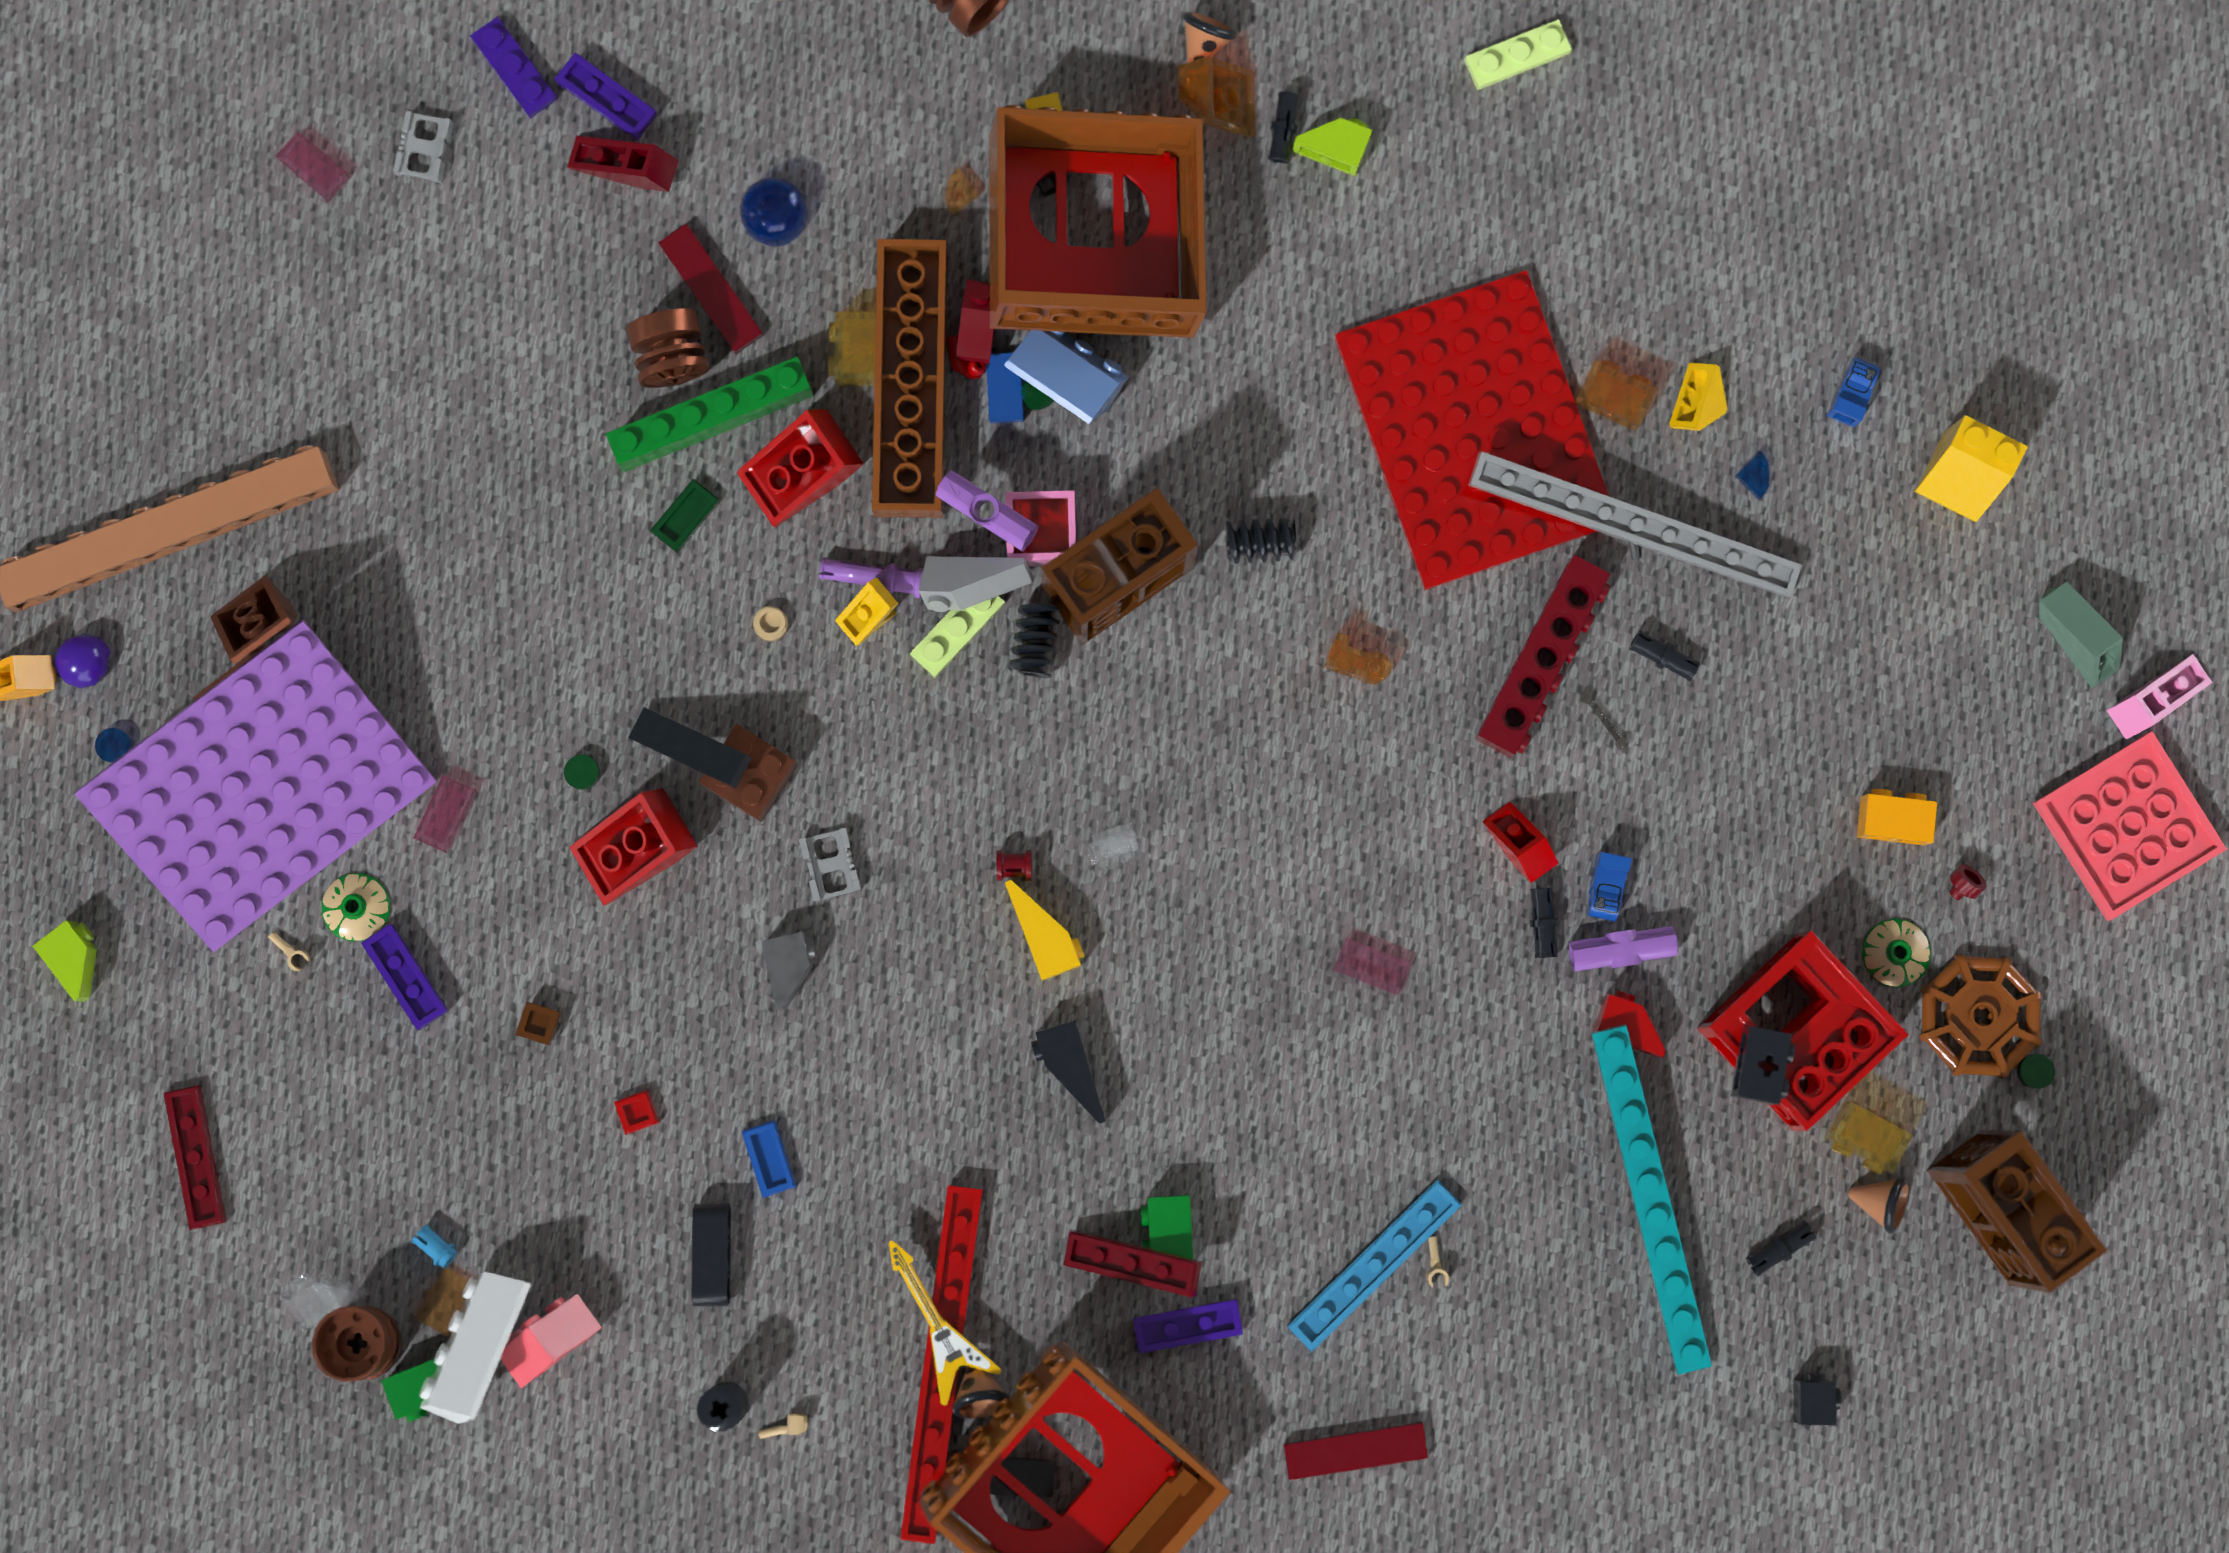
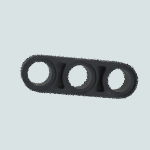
[691,1203,731,1306]

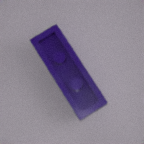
[470,17,558,119]
[554,53,658,141]
[361,924,449,1031]
[1133,1299,1243,1353]

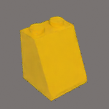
[1914,415,2028,522]

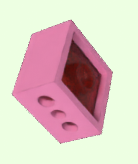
[1005,490,1076,567]

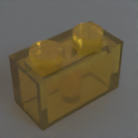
[828,311,876,387]
[1824,1101,1913,1175]

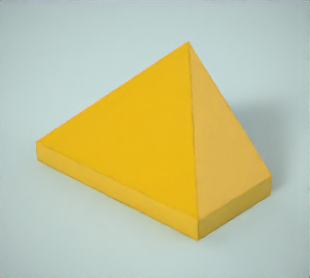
[1669,363,1727,431]

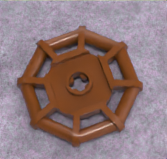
[1919,953,2043,1079]

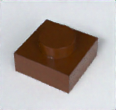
[515,1002,562,1046]

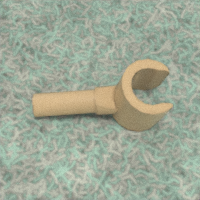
[268,931,310,971]
[1426,1237,1449,1287]
[758,1414,808,1439]

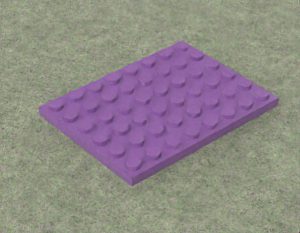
[74,619,437,952]

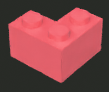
[500,1294,602,1388]

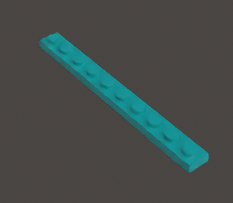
[1591,1024,1712,1375]

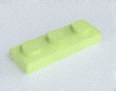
[1465,19,1572,90]
[910,596,1005,678]

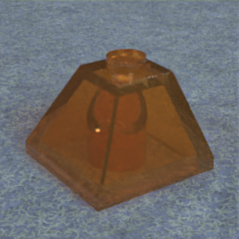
[1179,56,1255,138]

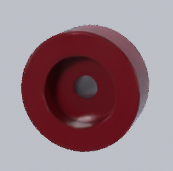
[1949,864,1987,901]

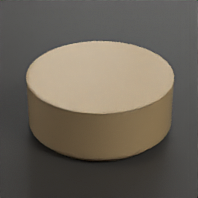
[753,606,788,641]

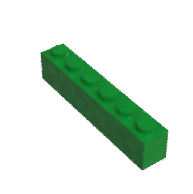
[605,356,813,472]

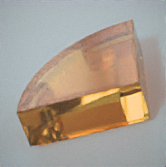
[945,168,979,216]

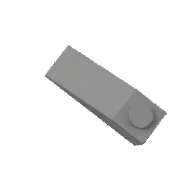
[918,556,1033,612]

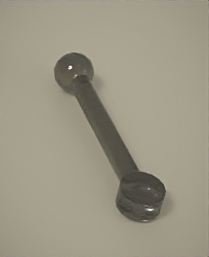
[1580,690,1629,750]

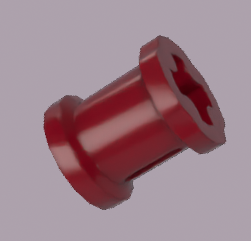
[996,850,1032,881]

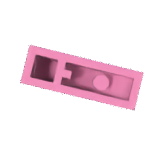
[2107,654,2213,739]

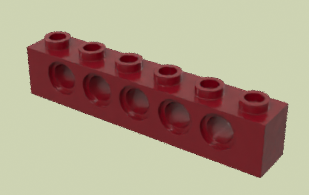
[1475,555,1611,758]

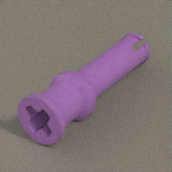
[819,557,924,599]

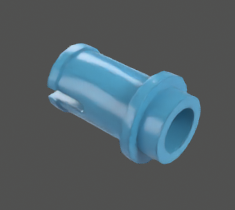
[412,1225,458,1268]

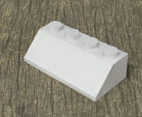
[419,1271,531,1424]

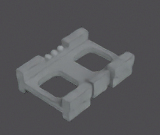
[393,111,454,183]
[799,827,861,902]

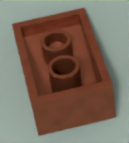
[210,575,298,665]

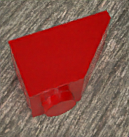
[1482,802,1559,883]
[1593,990,1666,1057]

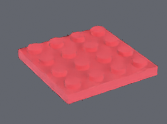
[2033,731,2227,921]

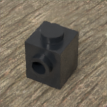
[1793,1373,1841,1425]

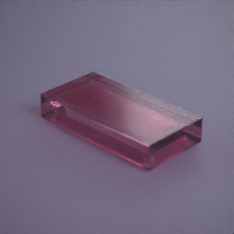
[275,131,351,202]
[413,775,476,853]
[1333,938,1411,996]

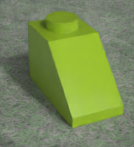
[1292,118,1372,176]
[33,920,97,1002]

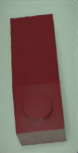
[567,136,679,192]

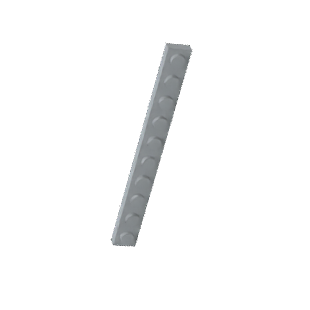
[1468,451,1802,598]

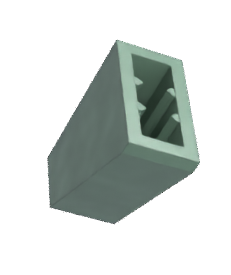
[2039,582,2123,689]

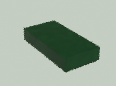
[650,479,721,554]

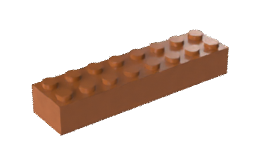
[872,239,948,518]

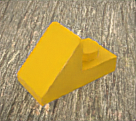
[835,577,899,646]

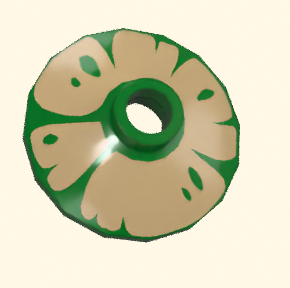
[321,873,390,941]
[1862,918,1931,987]

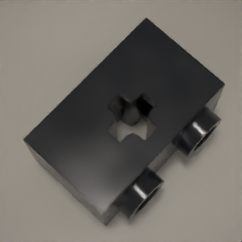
[1731,1026,1795,1105]

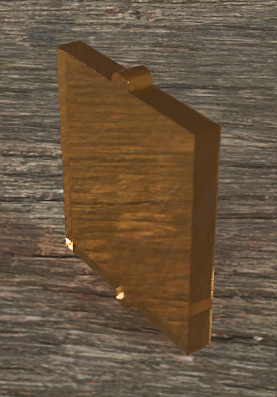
[415,1267,468,1338]

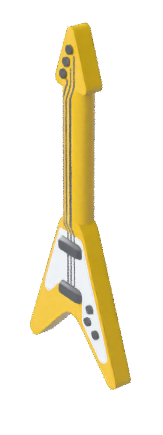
[889,1240,1001,1405]

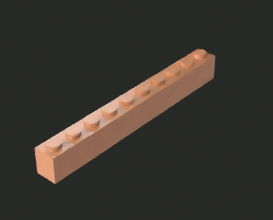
[0,445,339,613]

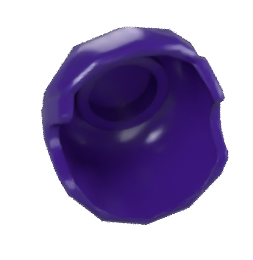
[55,633,111,688]

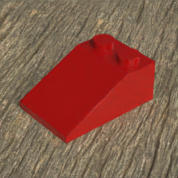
[736,409,864,527]
[569,788,698,906]

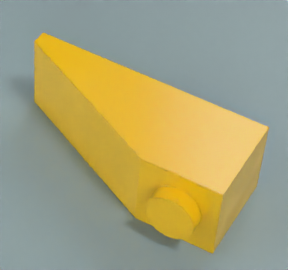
[1005,880,1085,981]

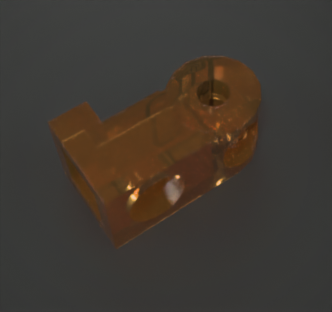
[1323,632,1392,685]

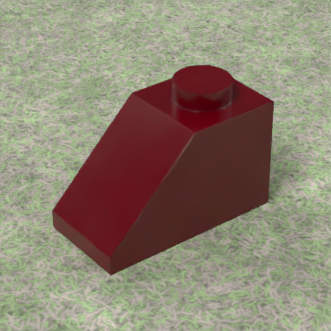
[956,280,996,364]

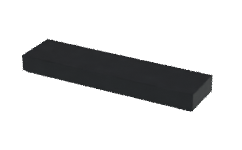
[628,707,752,789]

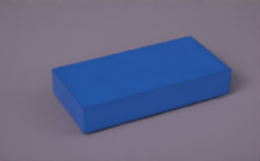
[986,353,1024,424]
[741,1120,797,1198]

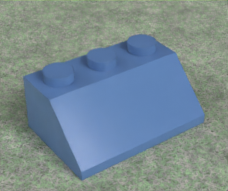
[1004,330,1129,424]

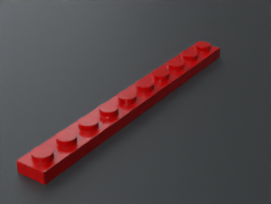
[900,1185,983,1544]

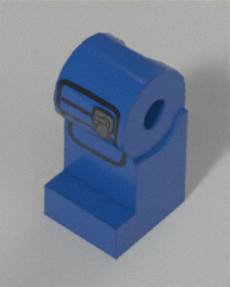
[1826,357,1880,427]
[1587,852,1632,922]

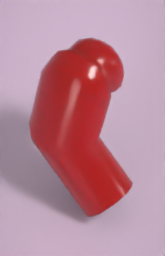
[946,335,986,379]

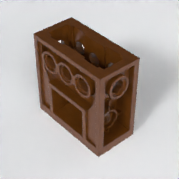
[1041,487,1198,646]
[1926,1130,2108,1293]

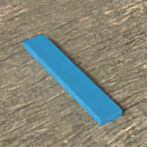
[1287,1180,1462,1352]

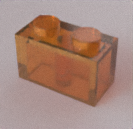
[1575,360,1657,432]

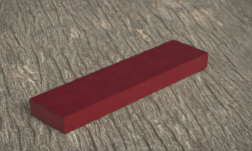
[658,224,764,355]
[163,1085,227,1230]
[1063,1230,1202,1298]
[1283,1422,1428,1480]

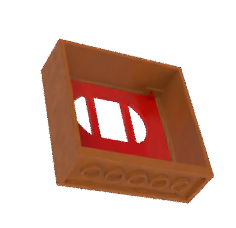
[989,105,1206,338]
[919,1339,1231,1553]

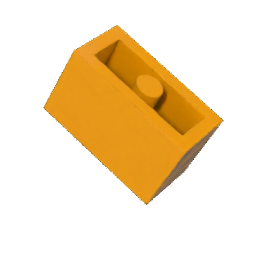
[1857,789,1937,846]

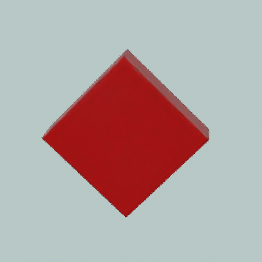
[614,1090,660,1135]

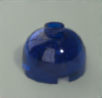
[740,176,808,247]

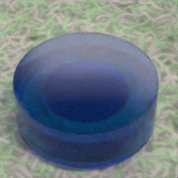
[95,728,133,763]

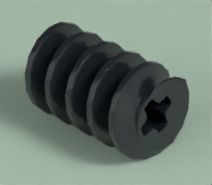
[1225,517,1297,564]
[1009,603,1062,678]
[697,1382,749,1432]

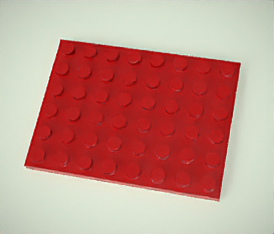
[1334,270,1609,591]

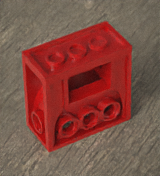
[1697,931,1909,1131]

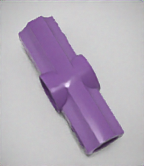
[935,470,1039,552]
[1569,926,1678,972]

